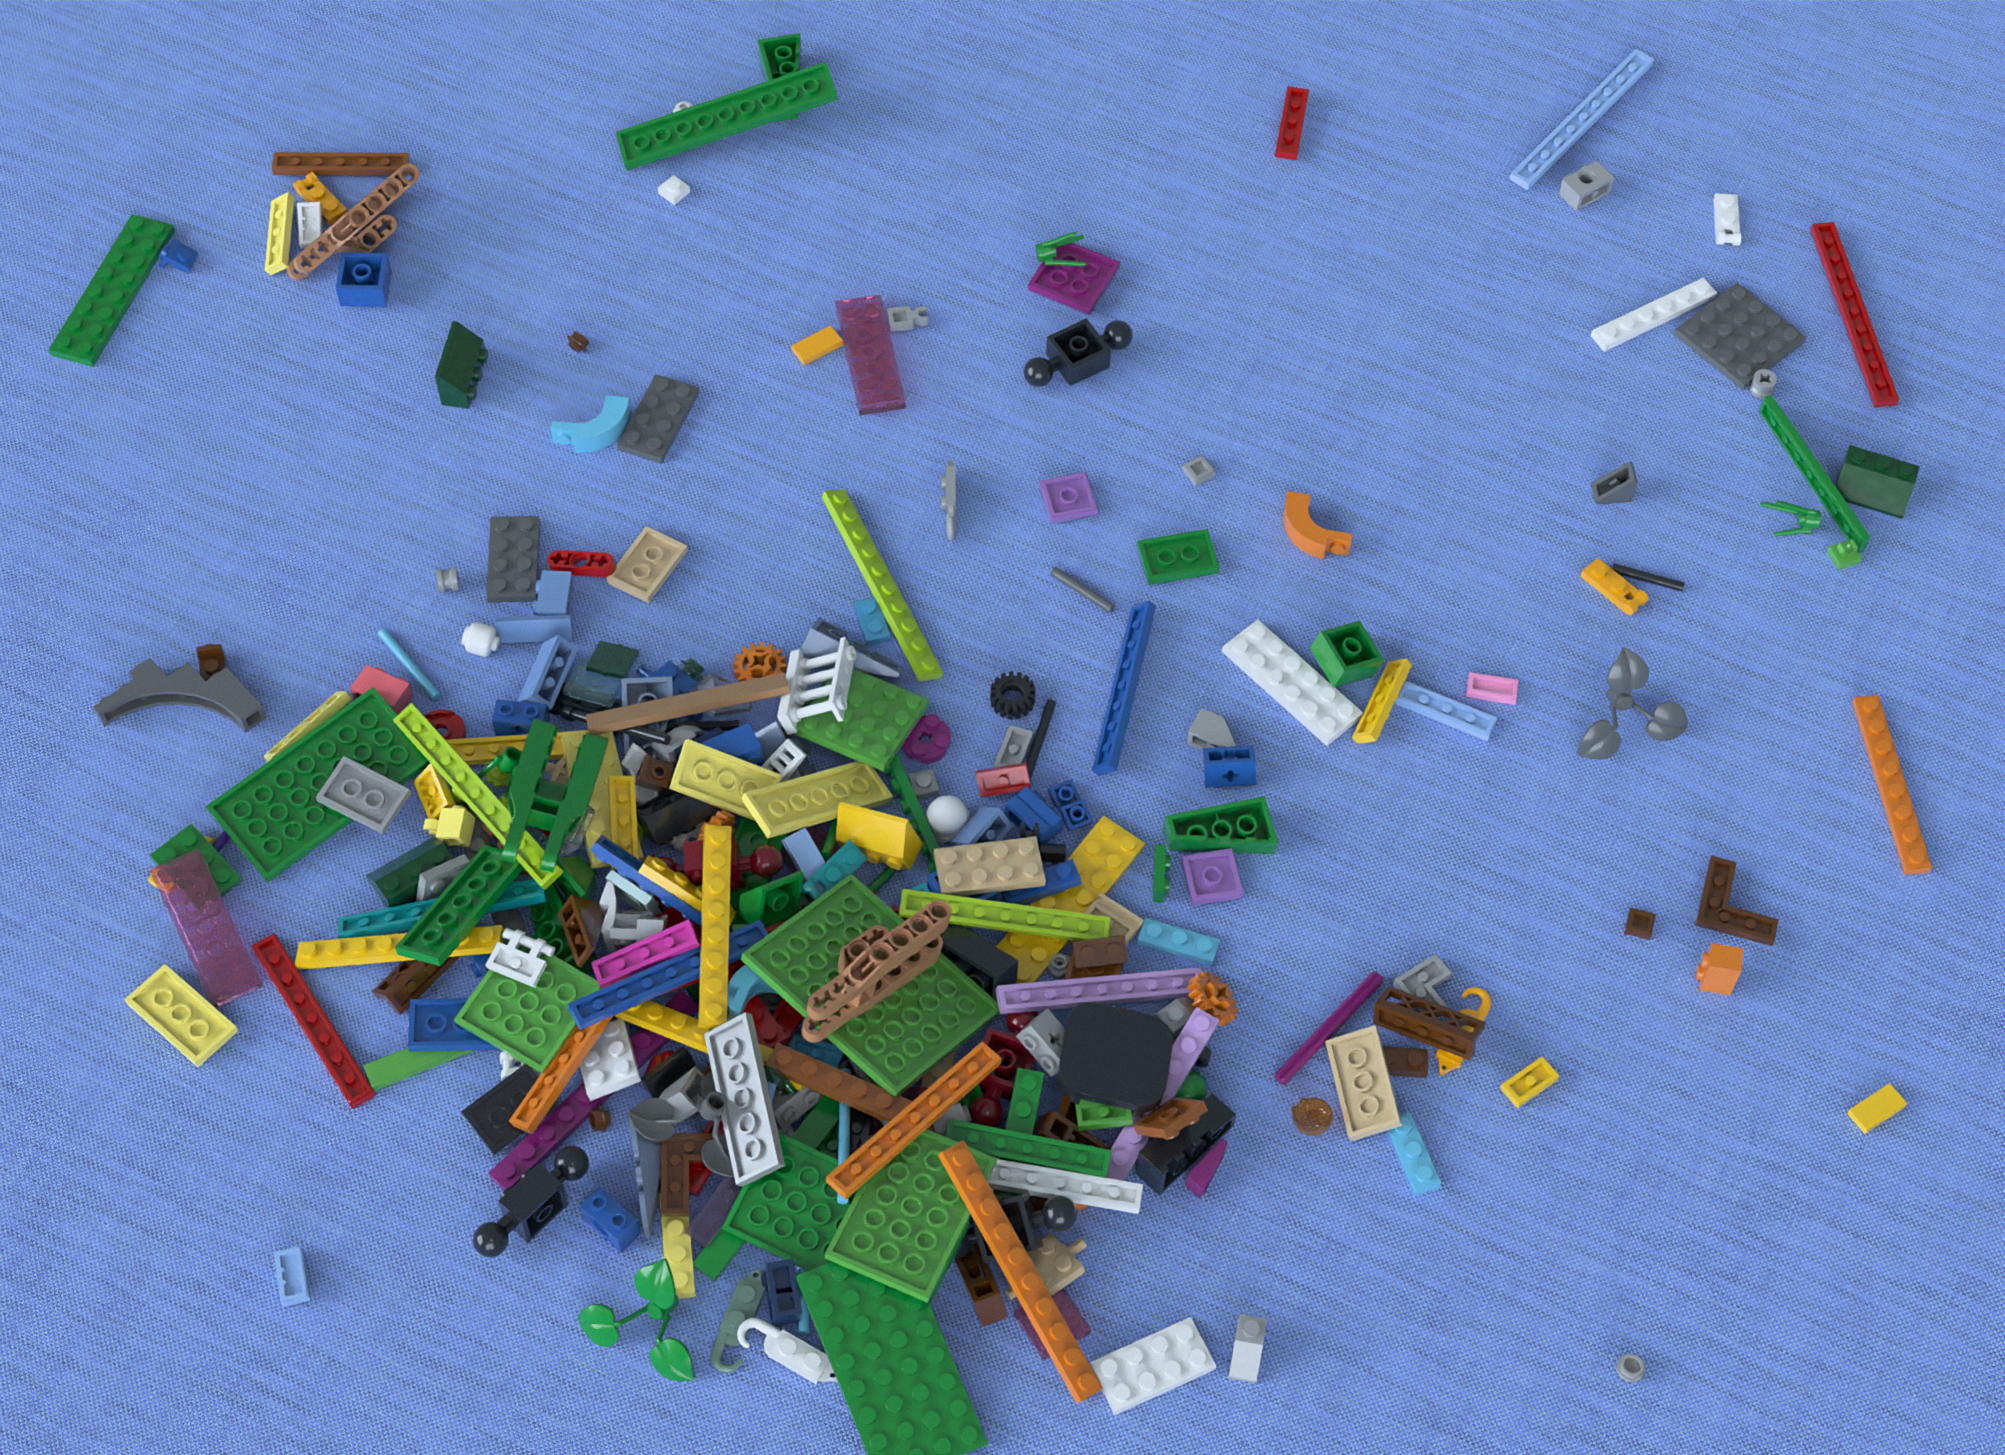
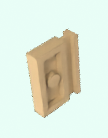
[1085,893,1144,946]

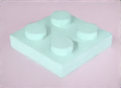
[605,870,662,915]

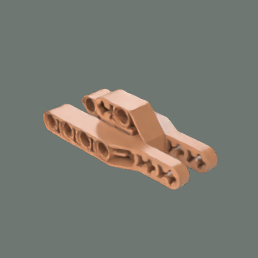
[287,163,420,281]
[801,900,952,1043]

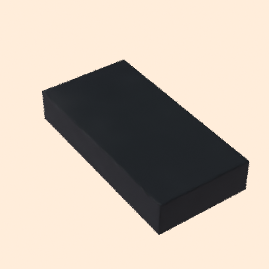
[641,1046,697,1098]

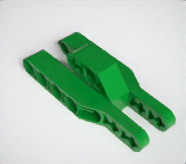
[501,718,609,873]

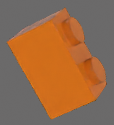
[1695,943,1743,995]

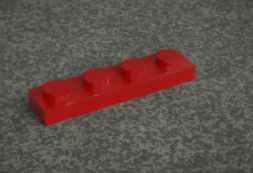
[1275,86,1309,160]

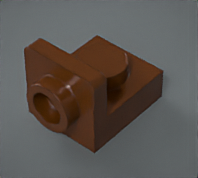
[196,644,226,681]

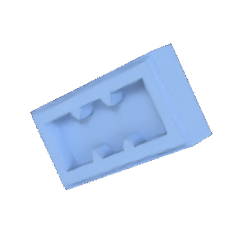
[273,1246,311,1307]

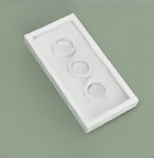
[1090,1317,1216,1415]

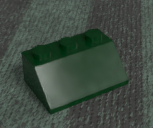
[435,321,488,409]
[1836,445,1920,519]
[366,837,454,908]

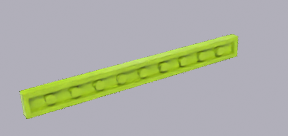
[822,489,943,682]
[393,703,564,890]

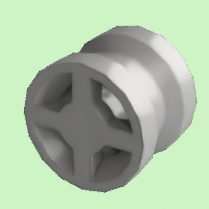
[1750,369,1777,399]
[436,567,459,593]

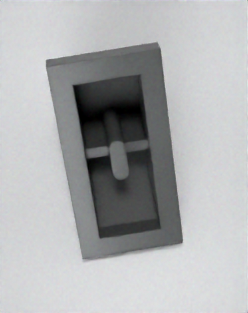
[1591,461,1638,505]

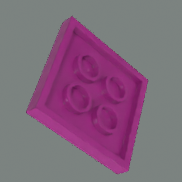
[1028,243,1120,315]

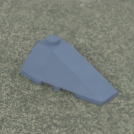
[800,618,903,678]
[621,676,673,776]
[755,721,816,780]
[629,1119,661,1239]

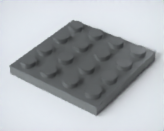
[1674,283,1806,390]

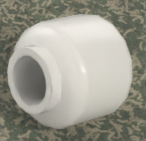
[462,622,500,657]

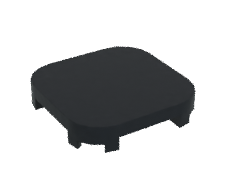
[1056,1003,1173,1117]

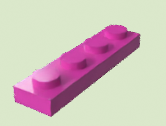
[591,919,700,989]

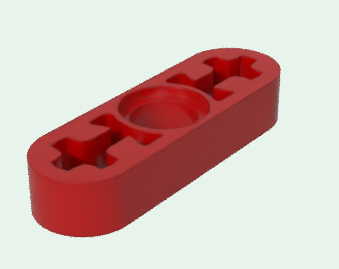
[547,550,616,577]

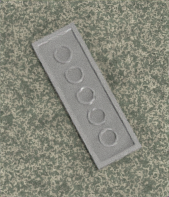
[704,1012,785,1186]

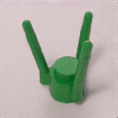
[1035,232,1086,266]
[1760,500,1821,537]

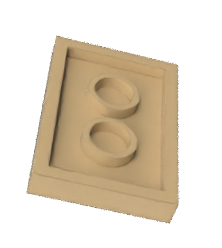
[607,526,688,603]

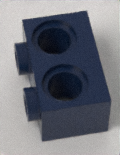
[763,1259,802,1326]

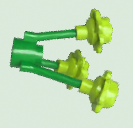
[450,747,522,810]

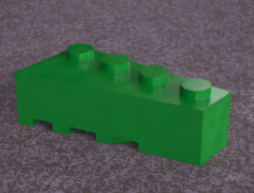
[758,33,802,122]
[1163,796,1278,854]

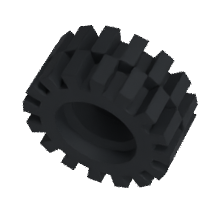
[990,671,1036,720]

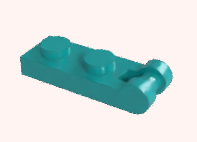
[802,840,868,902]

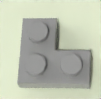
[1393,954,1452,1012]

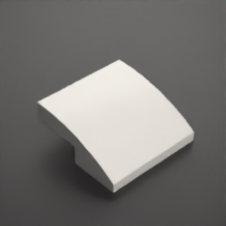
[599,881,620,954]

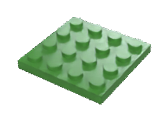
[793,668,930,772]
[454,942,602,1074]

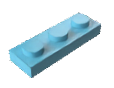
[1137,918,1220,966]
[1387,1112,1441,1195]

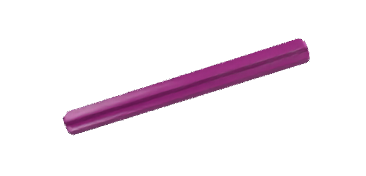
[1274,971,1383,1085]

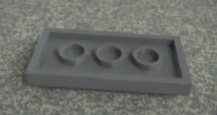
[617,374,699,464]
[487,516,540,603]

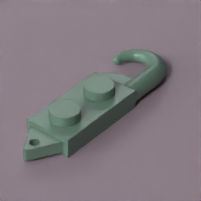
[710,1268,766,1373]

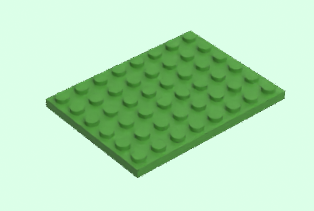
[741,874,1000,1098]

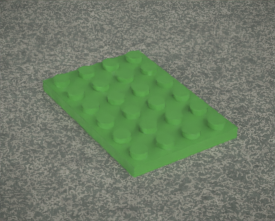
[825,1129,997,1303]

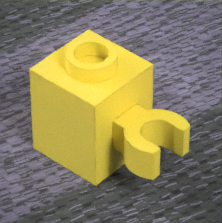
[423,805,475,847]

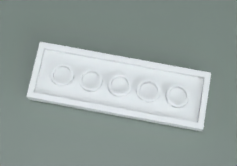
[1222,619,1363,746]

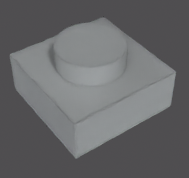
[908,769,939,800]

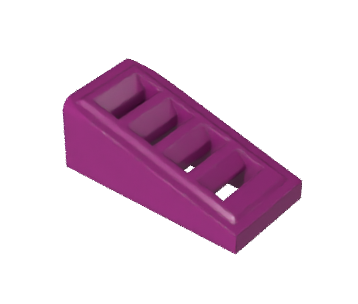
[1185,1139,1227,1198]

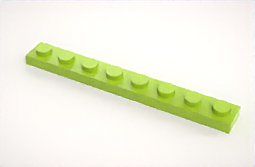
[899,889,1110,940]

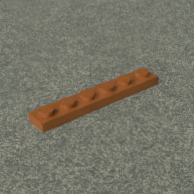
[272,152,410,176]
[765,1043,913,1122]

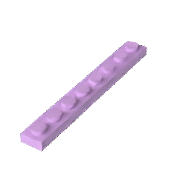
[995,968,1201,1014]
[1107,1007,1220,1181]

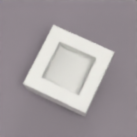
[658,175,690,205]

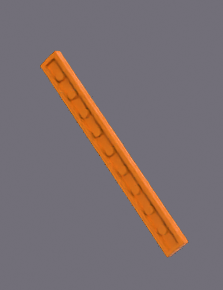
[938,1140,1103,1404]

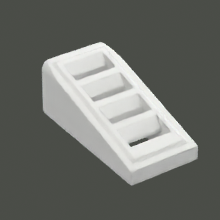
[761,739,806,783]

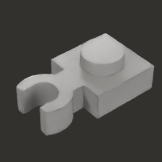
[887,306,929,332]

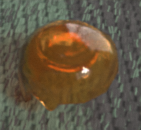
[1291,1097,1333,1136]

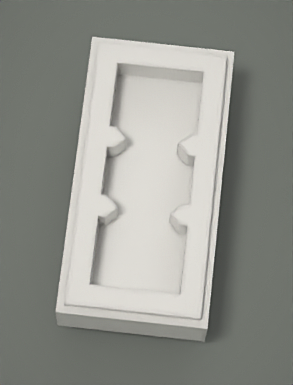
[297,202,323,249]

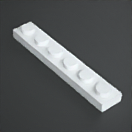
[1591,277,1717,352]
[988,1159,1143,1214]

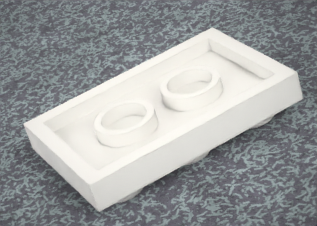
[580,1019,641,1101]

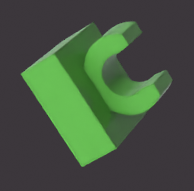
[1827,539,1862,570]

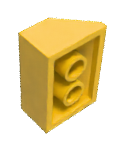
[836,802,923,871]

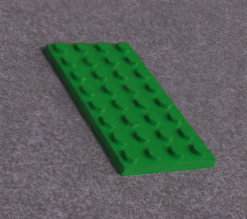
[206,687,430,883]
[721,1132,970,1306]
[796,1261,988,1455]

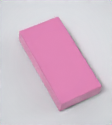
[1466,672,1519,705]

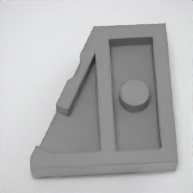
[415,854,470,902]

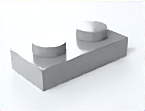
[993,725,1034,768]

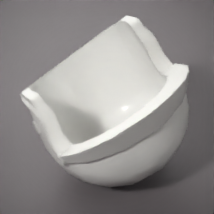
[925,795,970,843]

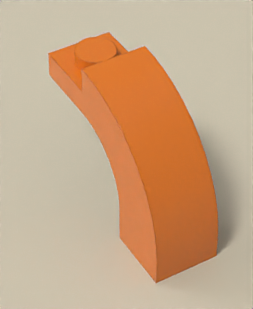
[1283,491,1353,559]

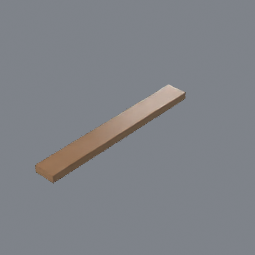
[586,672,790,735]

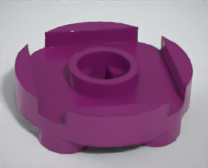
[901,714,951,764]

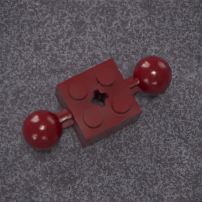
[658,836,783,891]
[969,1011,1039,1128]

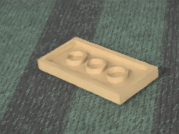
[933,836,1046,896]
[1325,1025,1403,1141]

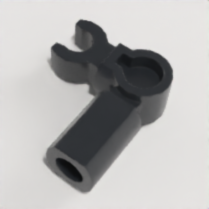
[1019,822,1066,863]

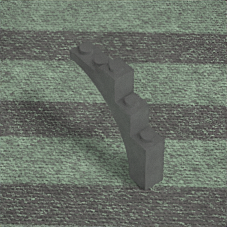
[93,658,266,732]

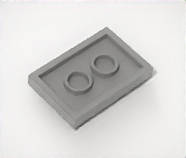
[316,756,411,835]

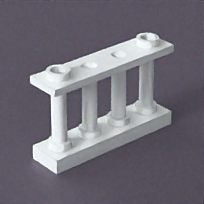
[777,637,856,735]

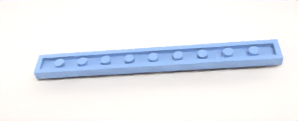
[1510,49,1654,190]

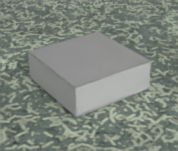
[1182,455,1216,486]

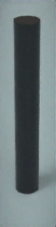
[1612,563,1685,592]

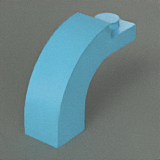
[550,395,631,453]
[727,965,778,1022]

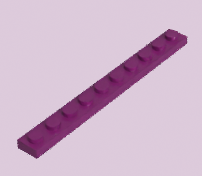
[488,990,699,1191]

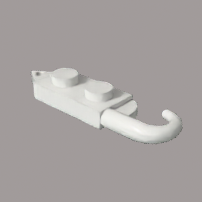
[737,1317,837,1384]

